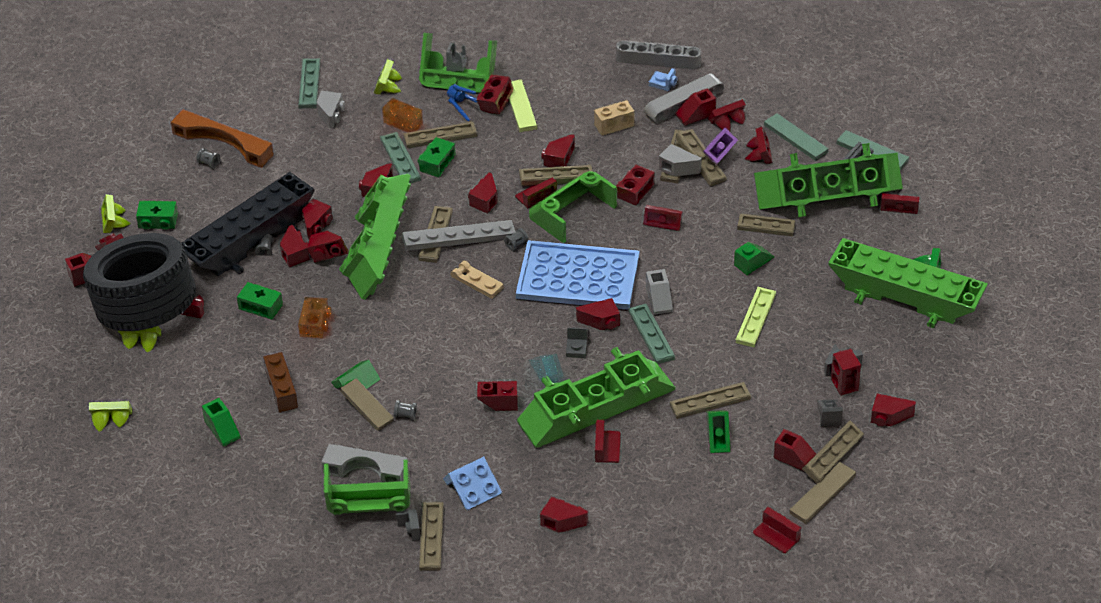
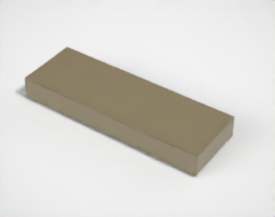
[737,214,795,237]
[340,378,394,431]

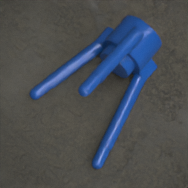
[447,84,477,121]

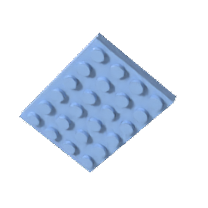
[516,240,639,310]

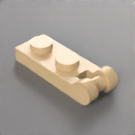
[450,261,504,299]

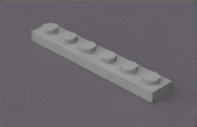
[402,220,516,251]

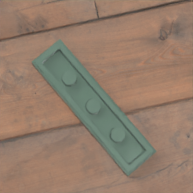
[299,59,320,109]
[764,113,828,161]
[837,130,909,171]
[380,132,421,183]
[628,304,675,364]

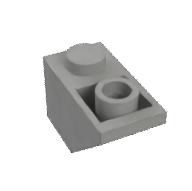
[316,91,345,129]
[659,144,702,176]
[646,269,673,315]

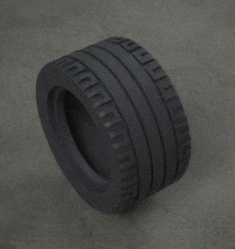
[83,233,196,332]

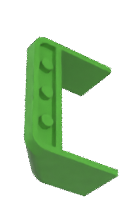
[419,33,497,92]
[529,171,617,243]
[324,460,411,515]

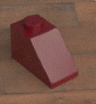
[541,134,575,167]
[359,163,393,197]
[576,298,620,330]
[871,393,916,427]

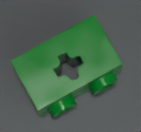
[418,137,456,178]
[136,201,178,230]
[237,282,283,320]

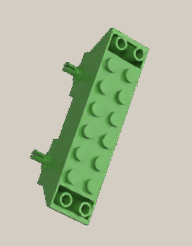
[754,143,903,217]
[339,173,411,300]
[828,238,988,328]
[517,347,675,448]

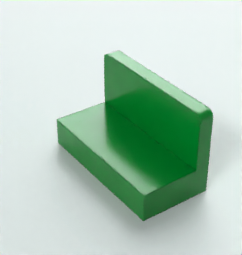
[331,359,380,389]

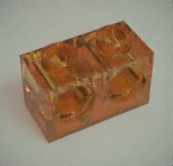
[382,98,423,133]
[298,297,332,338]

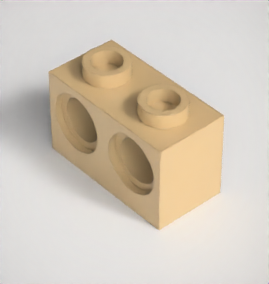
[594,100,634,136]

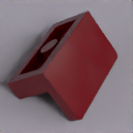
[515,177,557,209]
[880,193,919,214]
[595,420,621,463]
[753,507,801,554]

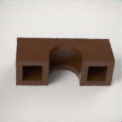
[263,352,298,413]

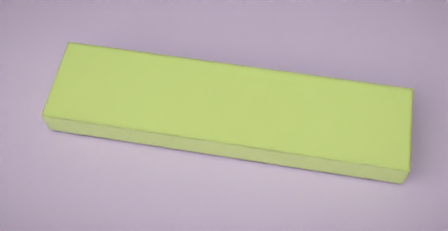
[509,80,537,132]
[736,287,776,347]

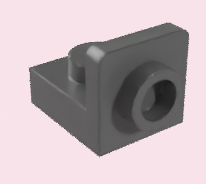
[396,509,421,541]

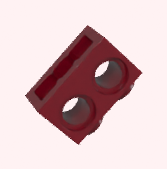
[477,74,514,114]
[616,165,655,206]
[831,349,861,396]

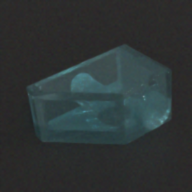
[528,353,563,383]

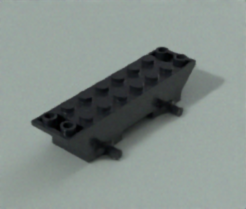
[182,172,315,276]

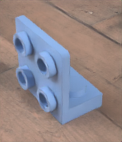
[443,457,502,510]

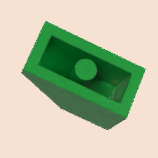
[734,242,774,275]
[706,410,730,453]

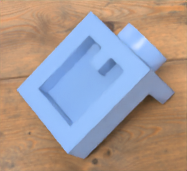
[649,68,677,91]

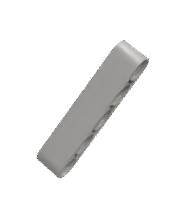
[616,41,701,69]
[644,74,725,124]

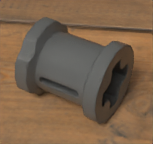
[196,148,220,169]
[504,228,529,251]
[255,234,273,255]
[394,400,417,420]

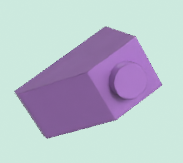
[703,128,738,164]

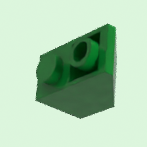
[202,398,241,447]

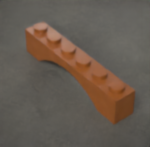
[171,109,274,168]

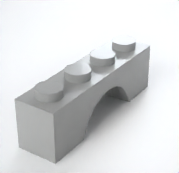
[322,444,407,482]

